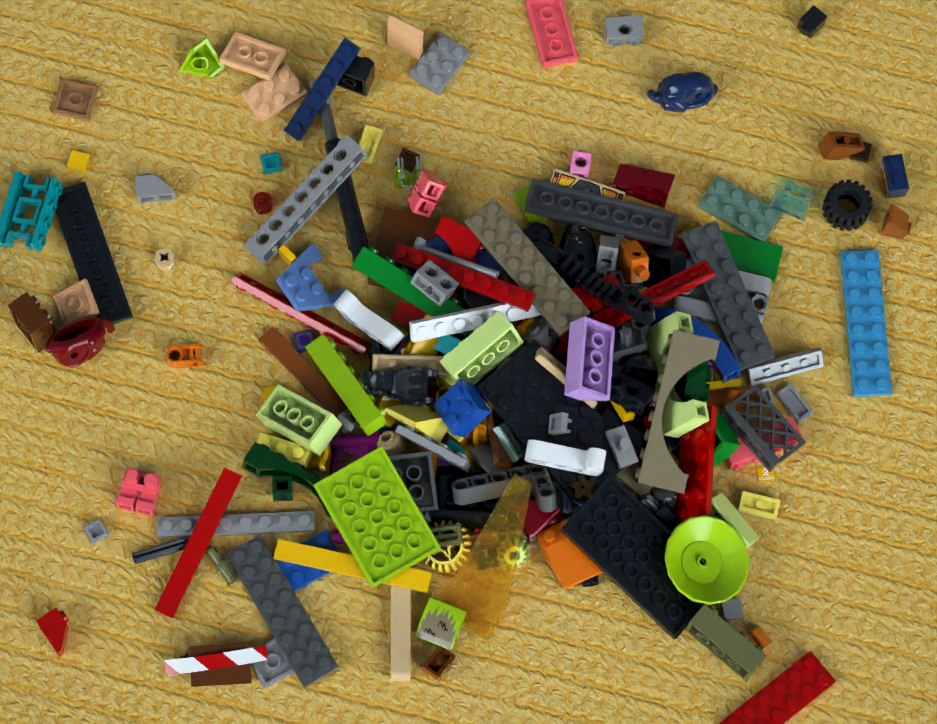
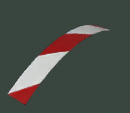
[163,645,268,675]

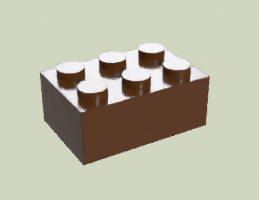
[8,292,56,353]

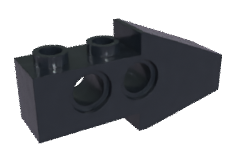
[601,363,656,416]

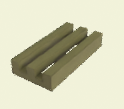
[430,524,464,547]

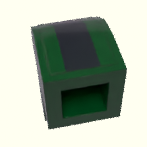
[272,475,293,502]

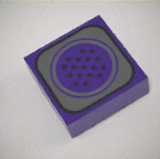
[293,329,314,353]

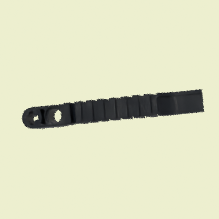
[534,238,655,325]

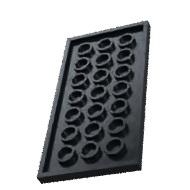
[476,339,625,507]
[560,474,704,640]

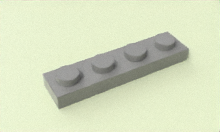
[747,347,824,386]

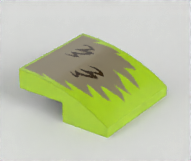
[415,596,467,650]

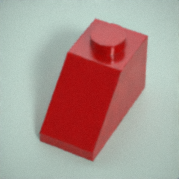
[36,608,69,657]

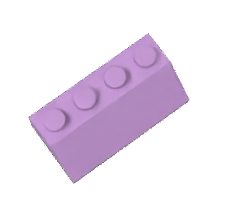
[564,316,615,401]

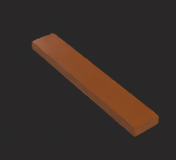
[259,326,348,418]

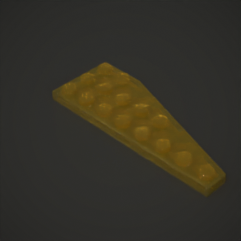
[442,473,533,641]

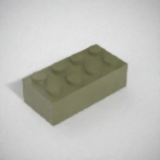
[685,604,766,681]

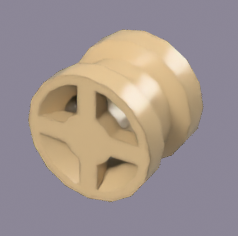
[155,248,175,271]

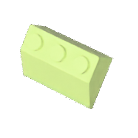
[711,493,759,549]

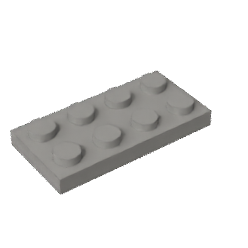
[395,425,472,473]

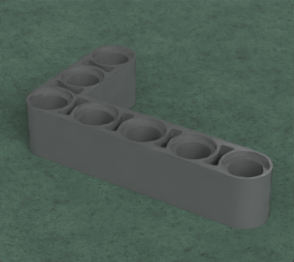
[452,464,557,512]

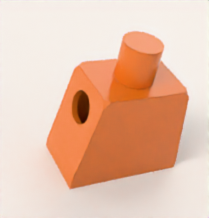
[618,240,650,283]

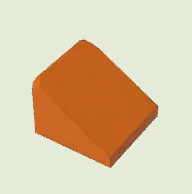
[749,627,772,649]

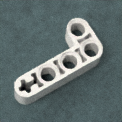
[333,290,404,351]
[524,440,606,476]

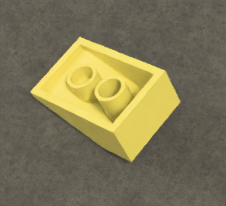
[384,404,448,443]

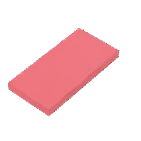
[525,0,578,68]

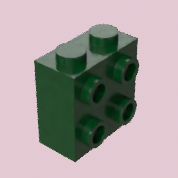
[685,360,712,402]

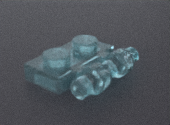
[769,179,816,221]

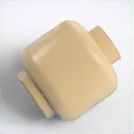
[377,431,406,456]

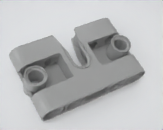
[671,259,772,327]

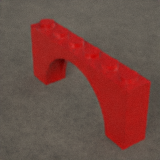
[391,216,484,328]

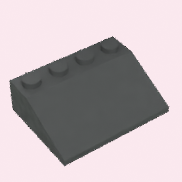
[353,451,438,512]

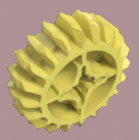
[425,520,472,573]

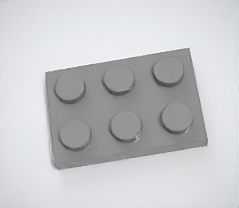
[409,33,471,96]

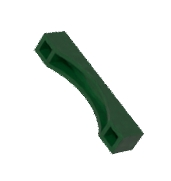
[242,442,331,518]

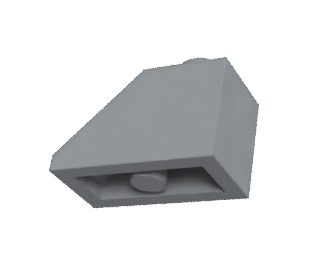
[135,173,176,204]

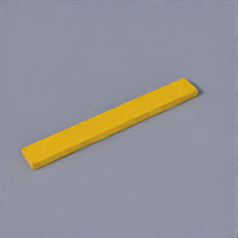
[273,539,432,593]

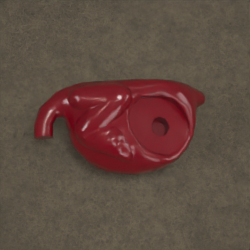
[45,316,115,367]

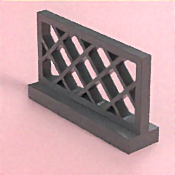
[719,385,806,472]

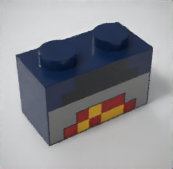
[880,154,909,199]

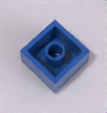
[433,379,491,437]

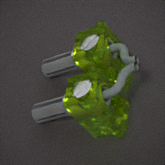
[394,156,423,192]

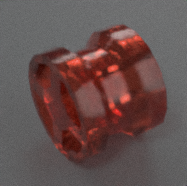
[253,192,272,215]

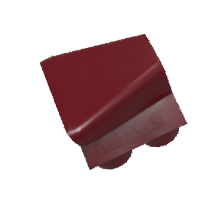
[512,496,563,542]

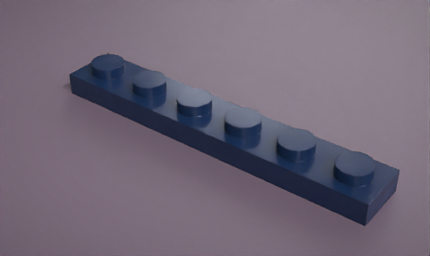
[284,37,361,141]

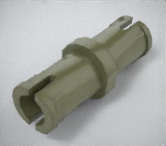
[206,546,238,585]

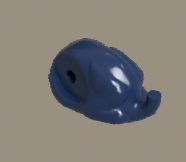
[647,72,718,113]

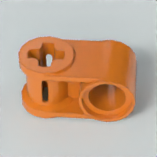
[166,344,204,368]

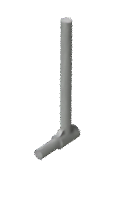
[403,237,499,279]

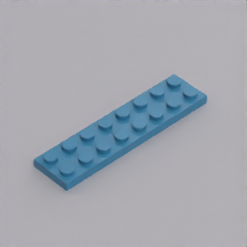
[840,250,892,397]

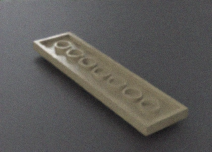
[464,198,590,337]

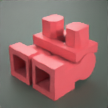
[407,169,448,218]
[115,468,162,517]

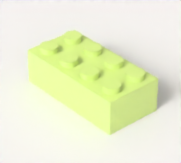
[440,311,524,385]
[256,384,342,456]

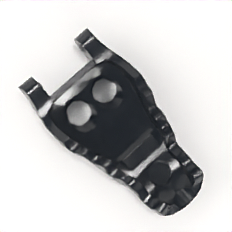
[365,366,439,405]

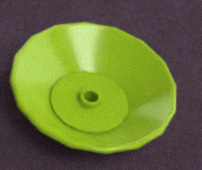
[664,515,749,605]

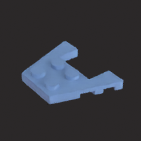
[276,243,346,311]

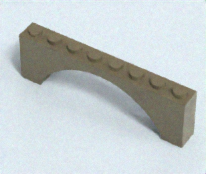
[635,330,720,494]

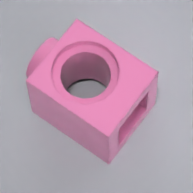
[570,150,592,179]

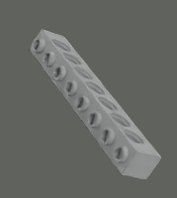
[244,135,368,266]

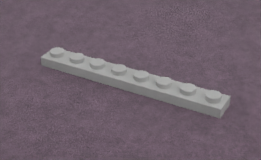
[157,511,315,539]

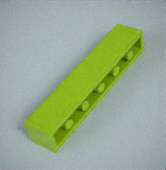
[305,334,387,436]

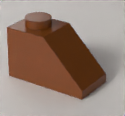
[818,131,865,160]
[881,204,911,239]

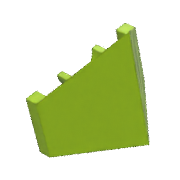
[179,38,225,78]

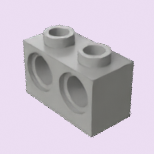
[594,235,619,277]
[410,259,459,307]

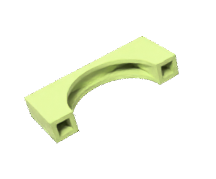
[647,311,709,438]

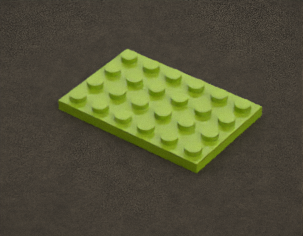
[313,446,441,589]

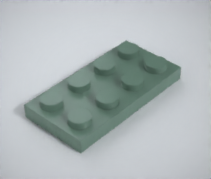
[698,175,782,242]

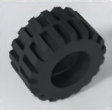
[822,179,873,231]

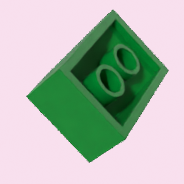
[673,415,741,468]

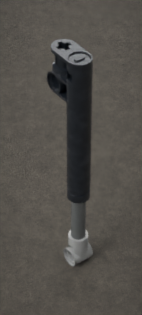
[309,80,369,270]

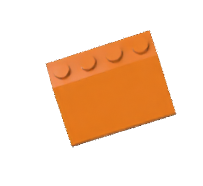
[537,518,603,590]

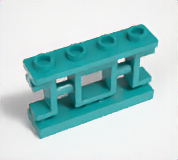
[0,171,62,253]

